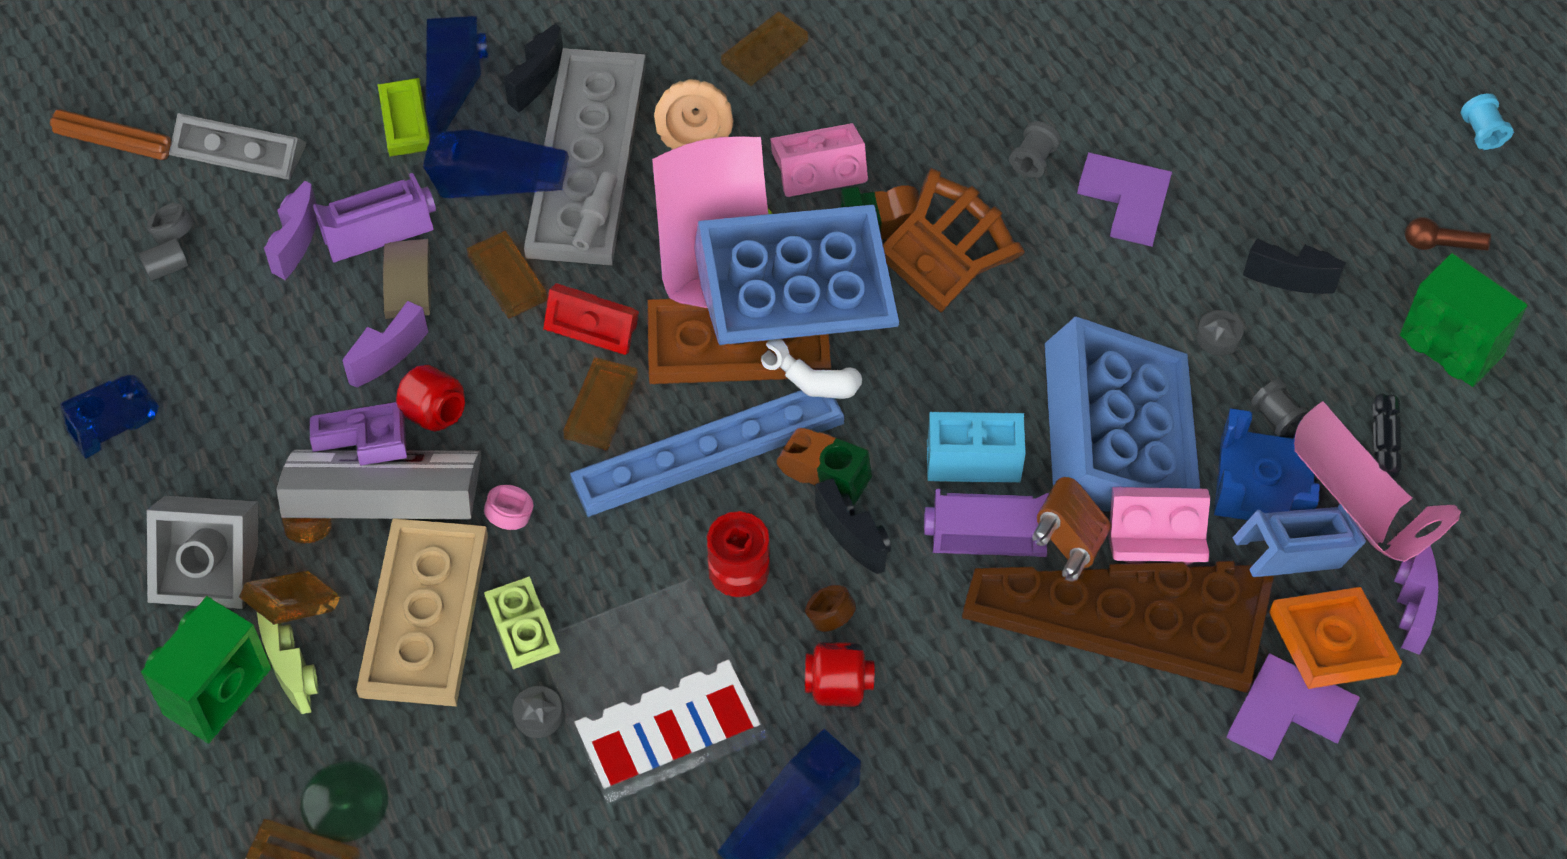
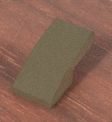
[383,239,431,319]

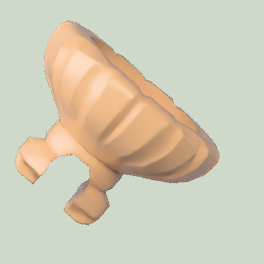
[654,79,733,150]

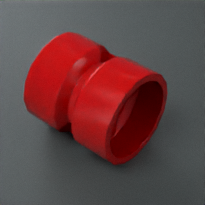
[707,511,770,597]

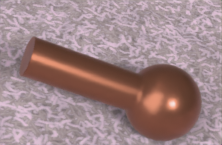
[1405,217,1491,251]

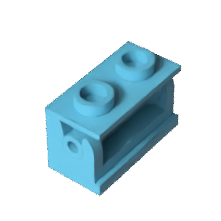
[927,412,1026,483]

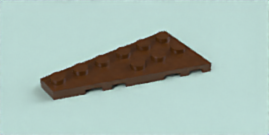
[962,561,1274,693]

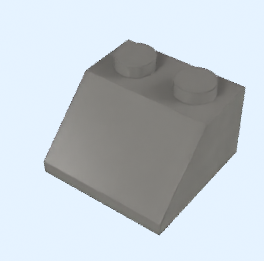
[147,496,258,609]

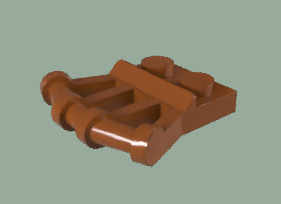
[883,168,1025,313]

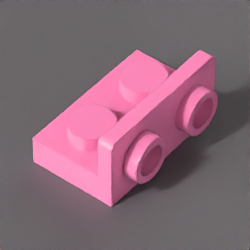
[770,123,868,197]
[1108,487,1210,565]

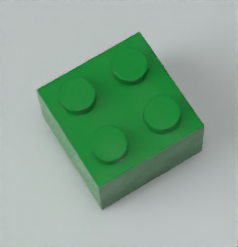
[1399,253,1528,387]
[141,596,272,744]

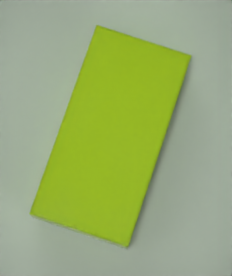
[378,78,432,157]

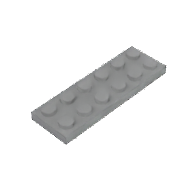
[524,48,646,265]

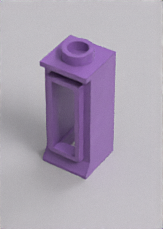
[313,173,436,263]
[924,489,1049,557]

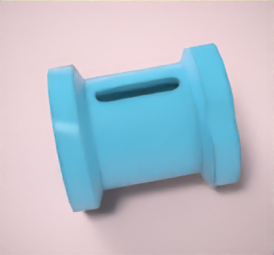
[1460,93,1514,150]

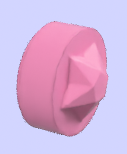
[484,485,534,530]

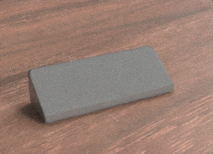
[169,113,306,180]

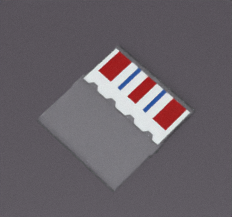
[543,578,768,804]

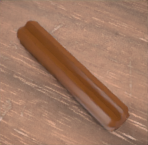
[50,109,171,160]

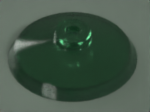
[300,761,388,843]

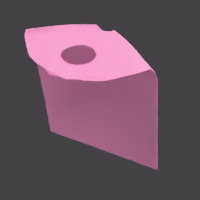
[652,136,768,308]
[1294,401,1462,562]

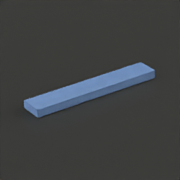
[570,390,844,517]

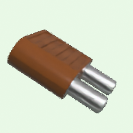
[1032,477,1111,582]

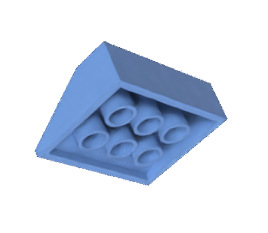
[694,205,899,345]
[1045,316,1200,511]

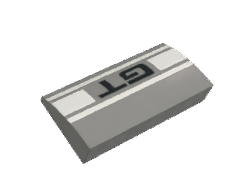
[276,449,481,519]

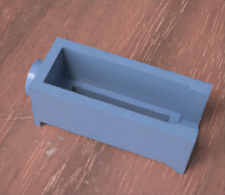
[1232,504,1366,577]

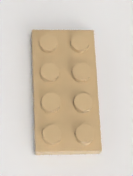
[356,519,488,707]

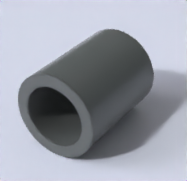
[138,238,188,282]

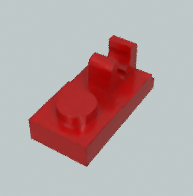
[543,283,639,355]

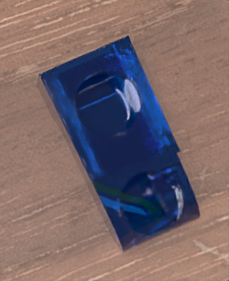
[60,375,158,459]

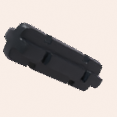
[1373,393,1402,478]

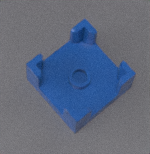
[1214,409,1320,520]

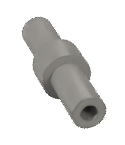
[572,172,617,251]

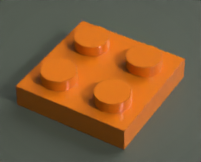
[1269,587,1402,689]

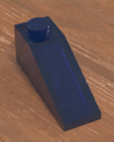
[426,16,489,141]
[423,129,569,198]
[718,729,861,859]

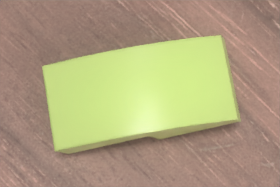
[484,576,560,669]
[257,608,318,714]

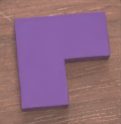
[1077,152,1172,247]
[310,402,407,466]
[1226,653,1360,760]

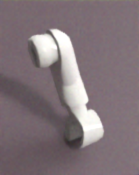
[761,339,862,399]

